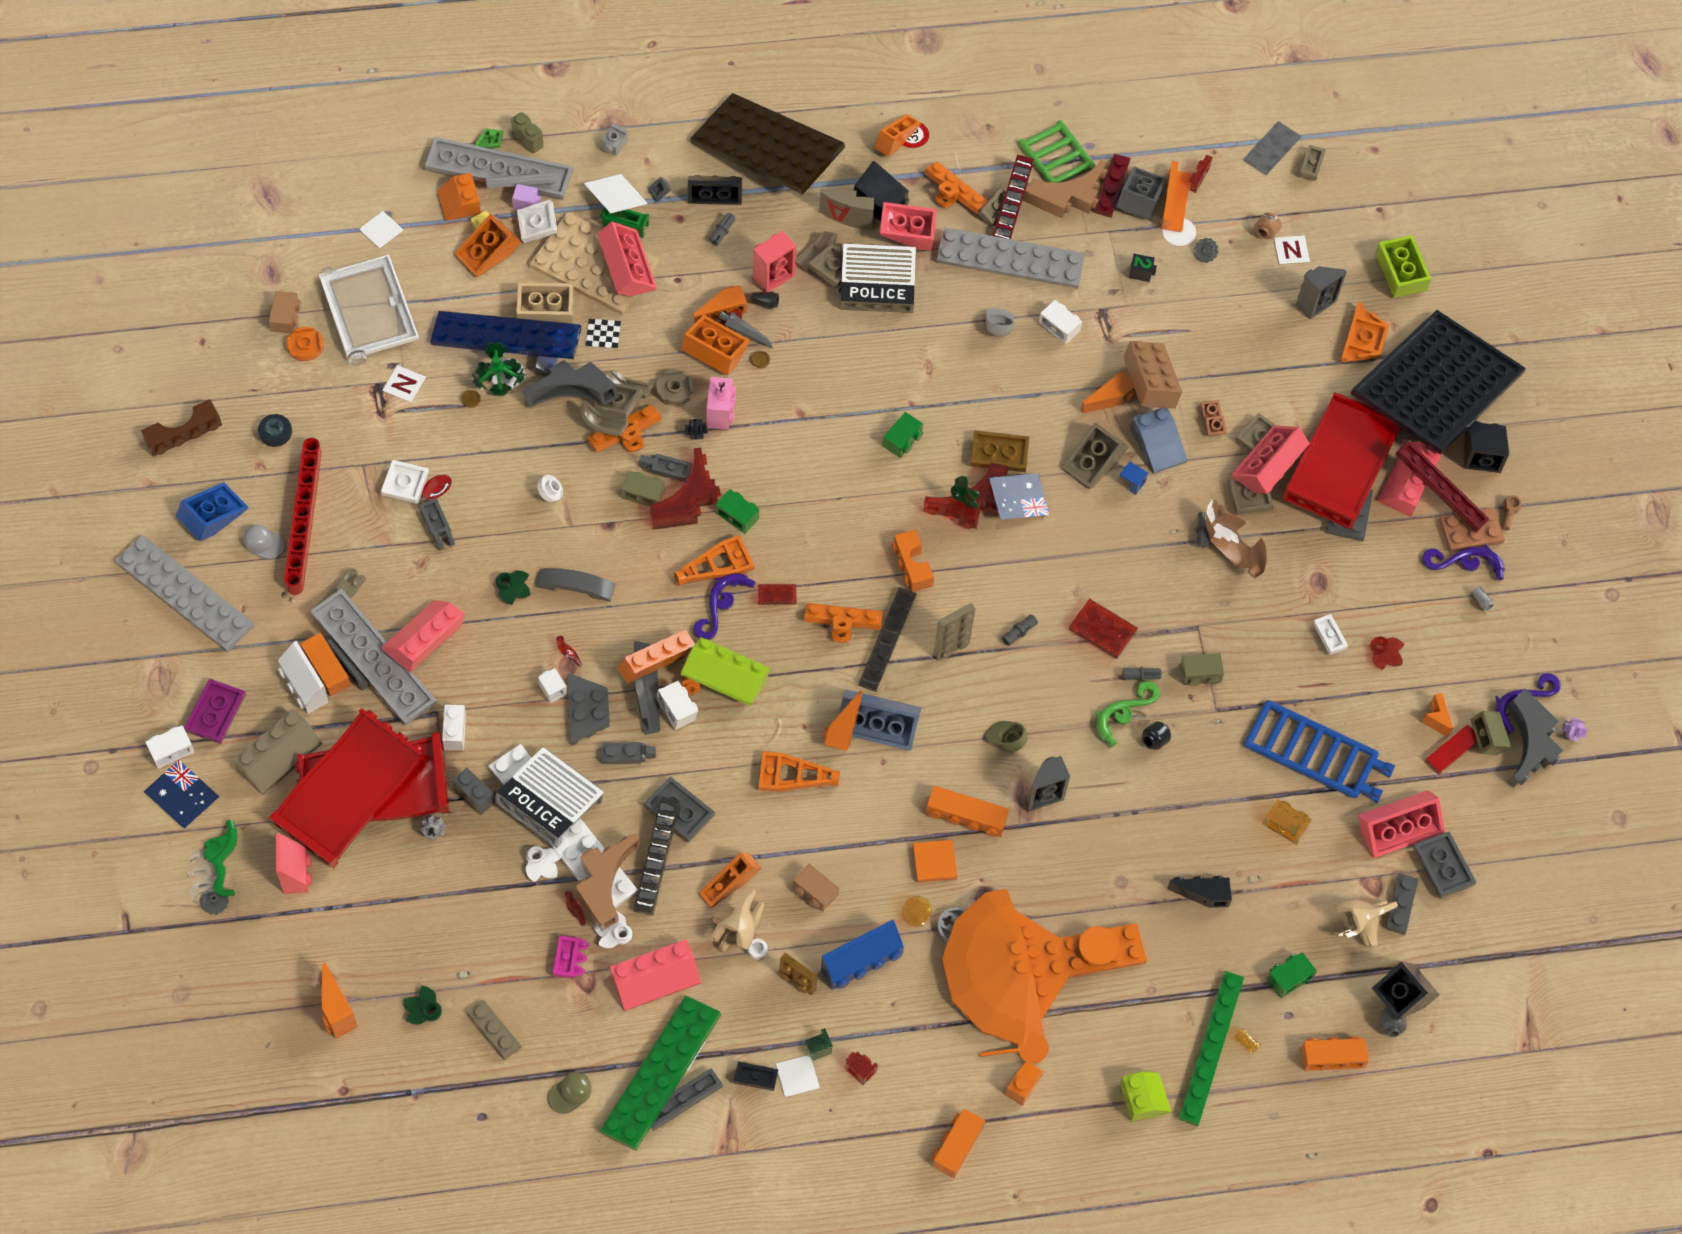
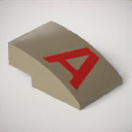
[819,189,874,230]

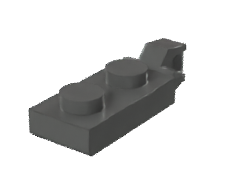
[639,454,692,482]
[601,743,656,764]

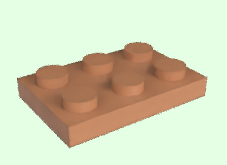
[1439,507,1505,552]

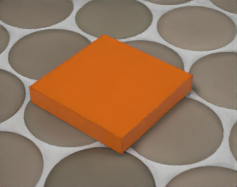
[913,840,957,882]

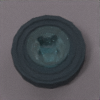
[258,414,292,447]

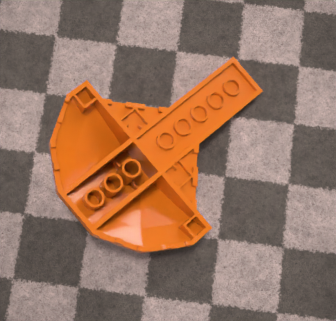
[941,889,1147,1046]

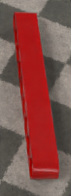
[284,437,322,595]

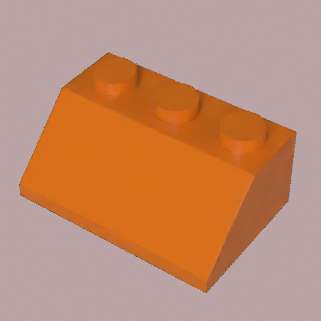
[681,314,750,376]

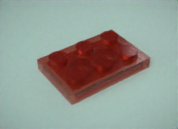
[1068,598,1138,659]

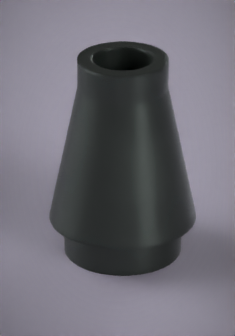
[751,291,779,309]

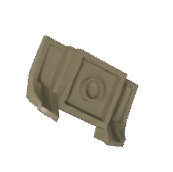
[795,231,843,296]
[581,370,654,437]

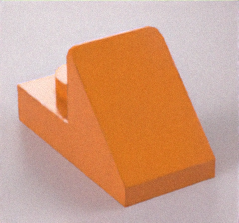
[1422,693,1453,736]

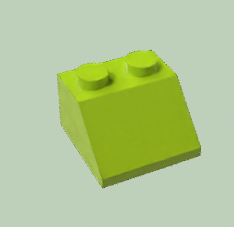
[1120,1071,1171,1122]

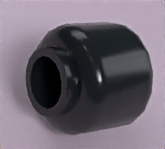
[1142,721,1171,750]

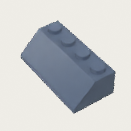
[839,689,922,751]

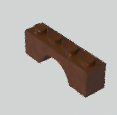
[141,399,222,457]

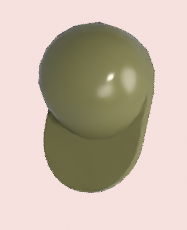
[986,721,1028,752]
[548,1072,592,1113]

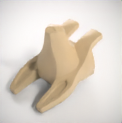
[712,889,764,953]
[1335,900,1398,947]

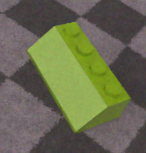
[680,637,770,706]

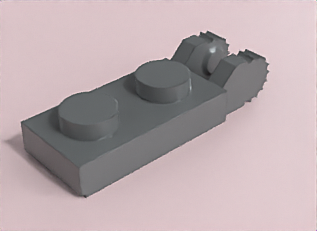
[419,498,455,550]

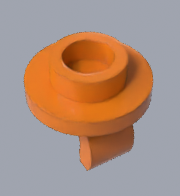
[681,676,700,695]

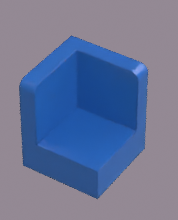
[1120,461,1148,495]

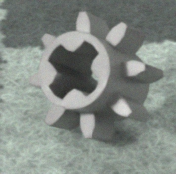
[420,814,447,841]

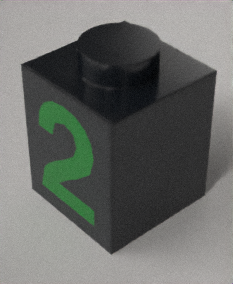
[1129,254,1157,282]

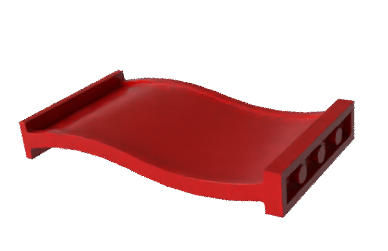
[1282,392,1400,530]
[269,708,425,869]
[295,733,449,822]

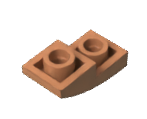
[1200,400,1227,436]

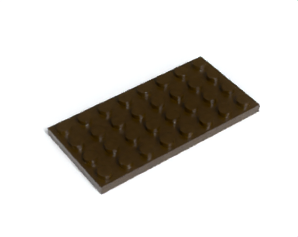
[690,93,845,195]

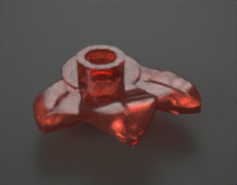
[1370,636,1404,670]

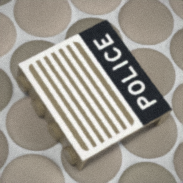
[840,243,916,313]

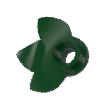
[951,476,980,509]
[495,570,531,605]
[403,986,442,1025]

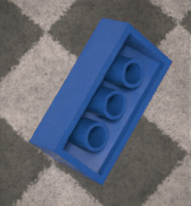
[821,920,904,990]

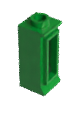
[600,208,649,238]

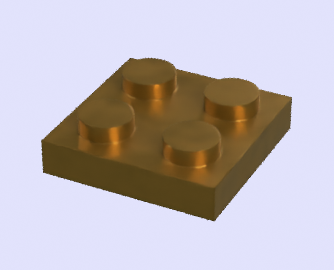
[779,952,818,996]

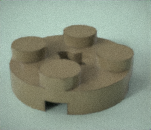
[656,369,693,405]

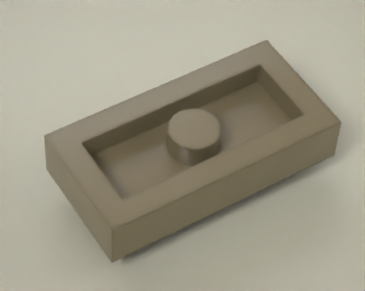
[1299,145,1326,181]
[978,188,1006,226]

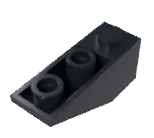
[1167,876,1232,908]

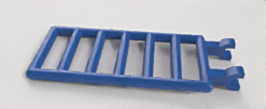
[1244,700,1396,803]

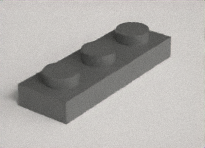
[1386,873,1418,935]

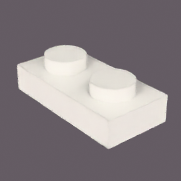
[1313,614,1348,655]

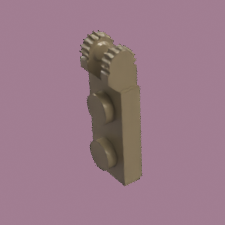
[317,568,366,605]

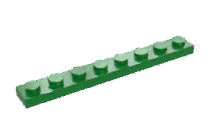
[1178,971,1244,1127]

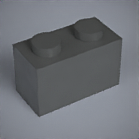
[452,768,495,815]

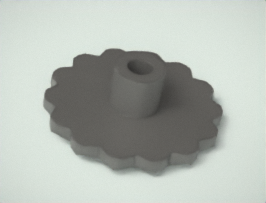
[1194,238,1219,263]
[201,888,229,915]

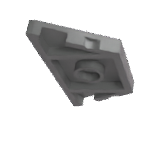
[568,674,610,745]

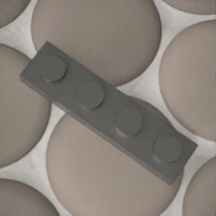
[651,1068,723,1131]

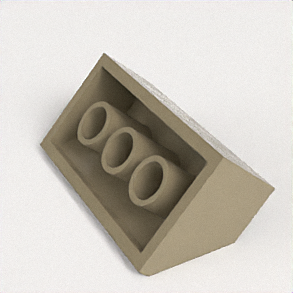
[233,709,322,795]

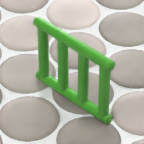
[1018,120,1096,182]

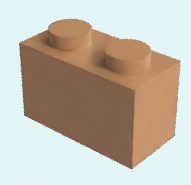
[269,291,301,334]
[793,864,839,912]

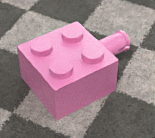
[707,377,736,430]

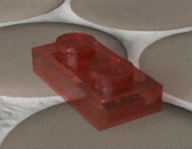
[1189,155,1213,193]
[758,584,797,605]

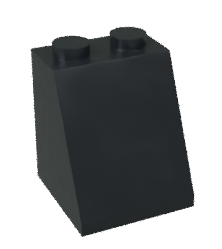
[854,161,910,221]
[1464,421,1509,473]
[1372,962,1440,1020]

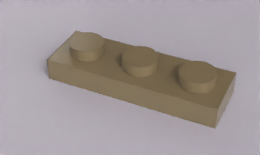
[467,1000,521,1060]

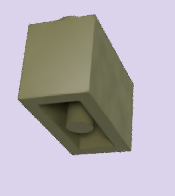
[621,471,665,509]
[1180,653,1224,686]
[1470,711,1511,755]

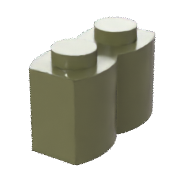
[511,112,544,154]

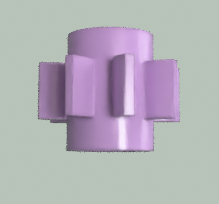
[1562,718,1587,741]

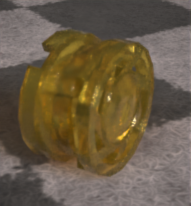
[903,896,932,927]

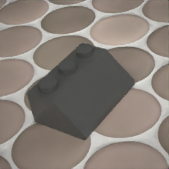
[1296,266,1347,319]
[1026,756,1070,812]

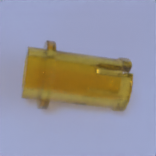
[1235,1028,1261,1054]

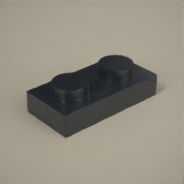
[734,1062,778,1091]

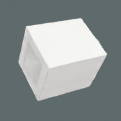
[538,668,567,703]

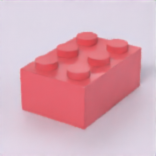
[753,231,796,292]

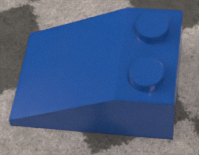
[176,482,248,541]

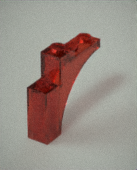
[650,447,720,530]
[923,463,1009,529]

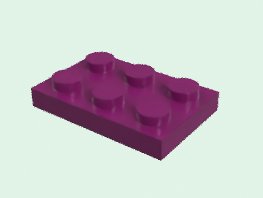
[184,678,246,744]

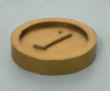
[752,351,770,368]
[462,390,481,408]

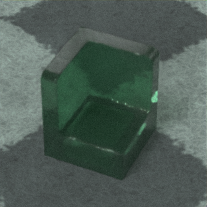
[805,1028,833,1061]

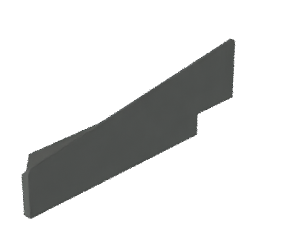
[633,641,660,735]

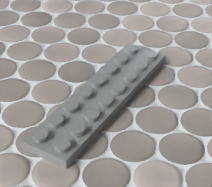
[425,137,573,199]
[936,227,1085,289]
[115,535,254,653]
[310,589,437,726]

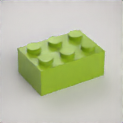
[1375,235,1432,298]

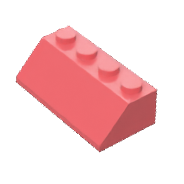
[597,221,657,297]
[1231,425,1310,494]
[1377,442,1442,517]
[381,600,465,673]
[1358,790,1445,858]
[610,939,701,1011]

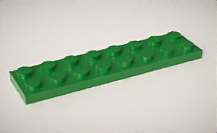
[600,995,721,1151]

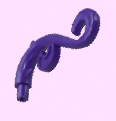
[1422,544,1505,580]
[693,573,756,640]
[1495,673,1561,734]

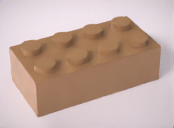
[1123,341,1182,409]

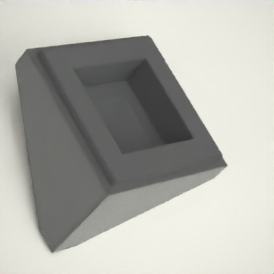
[648,177,671,202]

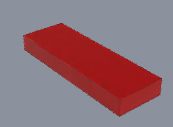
[1425,724,1478,774]

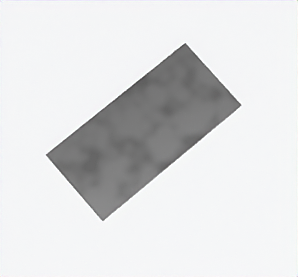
[1243,121,1302,175]

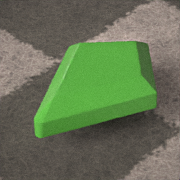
[475,128,504,149]

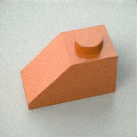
[1005,1061,1044,1106]

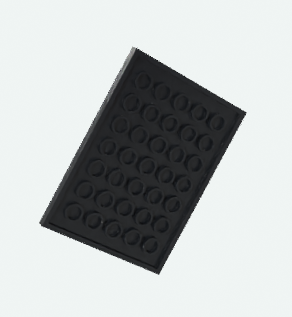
[1351,310,1526,455]

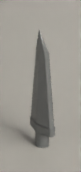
[718,311,774,349]

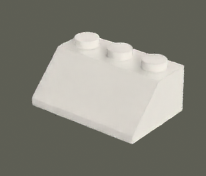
[278,641,329,714]

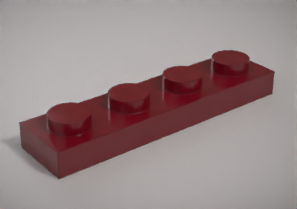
[1095,154,1131,218]

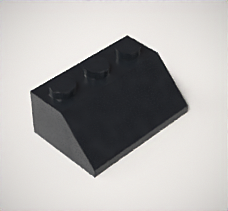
[688,175,742,205]

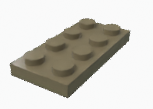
[933,603,975,660]

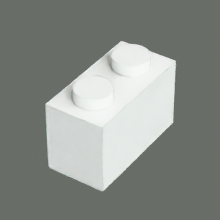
[1039,300,1082,345]
[656,681,698,730]
[442,705,466,751]
[146,725,195,769]

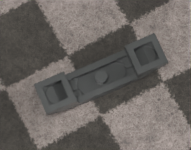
[536,568,615,602]

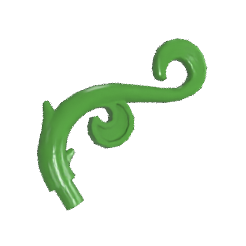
[1095,681,1160,747]

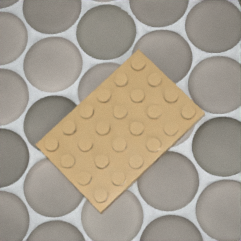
[530,212,661,315]

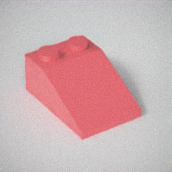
[880,202,937,251]
[276,833,312,894]

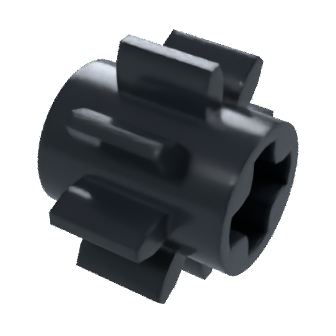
[685,419,708,440]

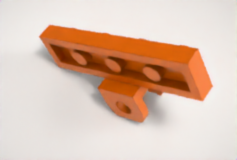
[924,161,988,214]
[587,404,662,453]
[804,603,882,643]

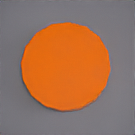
[286,327,324,361]
[1078,926,1119,967]

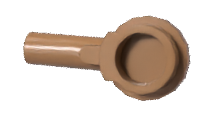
[1503,495,1522,530]

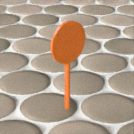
[979,1033,1049,1064]

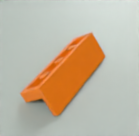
[1161,161,1191,232]

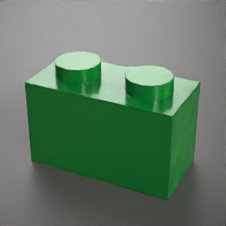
[882,412,923,458]
[716,489,759,534]
[1267,952,1317,998]

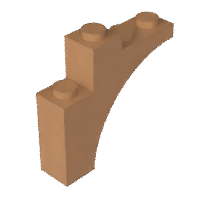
[1024,160,1108,218]
[575,833,640,932]

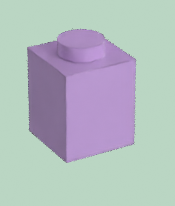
[512,184,541,210]

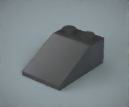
[1116,166,1167,220]

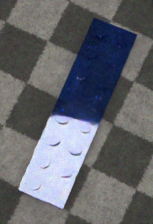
[430,311,582,359]

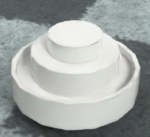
[537,475,563,503]

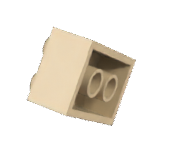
[517,283,574,326]

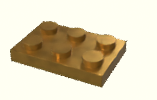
[970,430,1029,472]

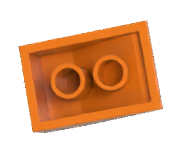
[454,213,522,277]
[321,962,358,1038]

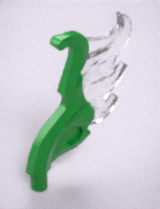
[187,820,238,904]

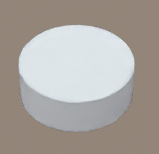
[747,938,768,960]

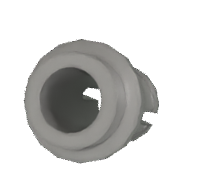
[1471,586,1494,611]

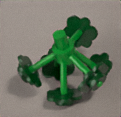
[472,342,525,396]

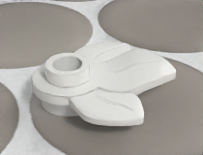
[526,846,561,882]
[594,911,633,949]

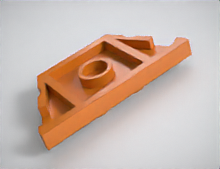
[1340,302,1389,362]

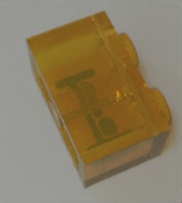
[1263,799,1312,845]

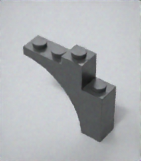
[522,360,619,408]
[1507,689,1563,788]

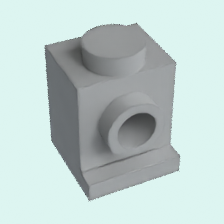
[601,123,628,156]

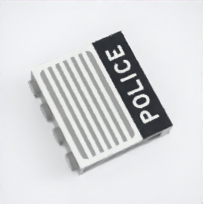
[495,748,604,848]

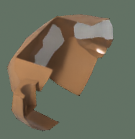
[1205,499,1267,578]

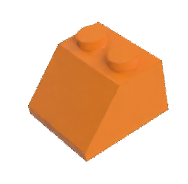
[437,173,481,221]

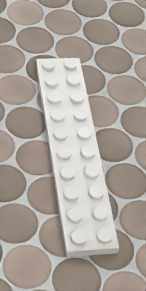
[489,744,638,909]

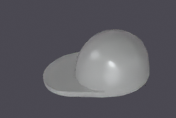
[986,308,1014,337]
[243,524,285,560]

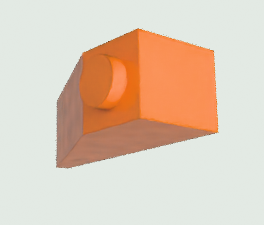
[874,114,921,156]
[693,285,747,324]
[1081,371,1136,413]
[823,691,863,751]
[699,852,762,908]

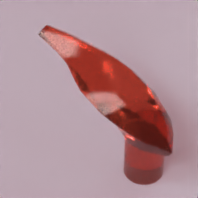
[556,635,582,667]
[564,891,586,927]

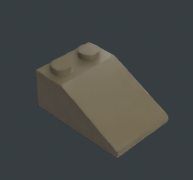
[1062,422,1129,489]

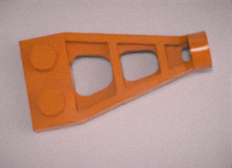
[674,535,754,586]
[759,751,840,792]

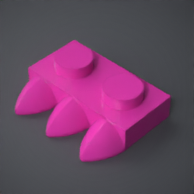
[553,936,590,979]

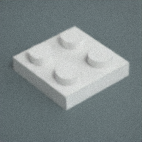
[517,200,558,243]
[381,460,429,504]

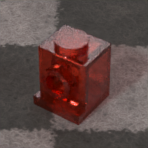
[845,1051,878,1085]

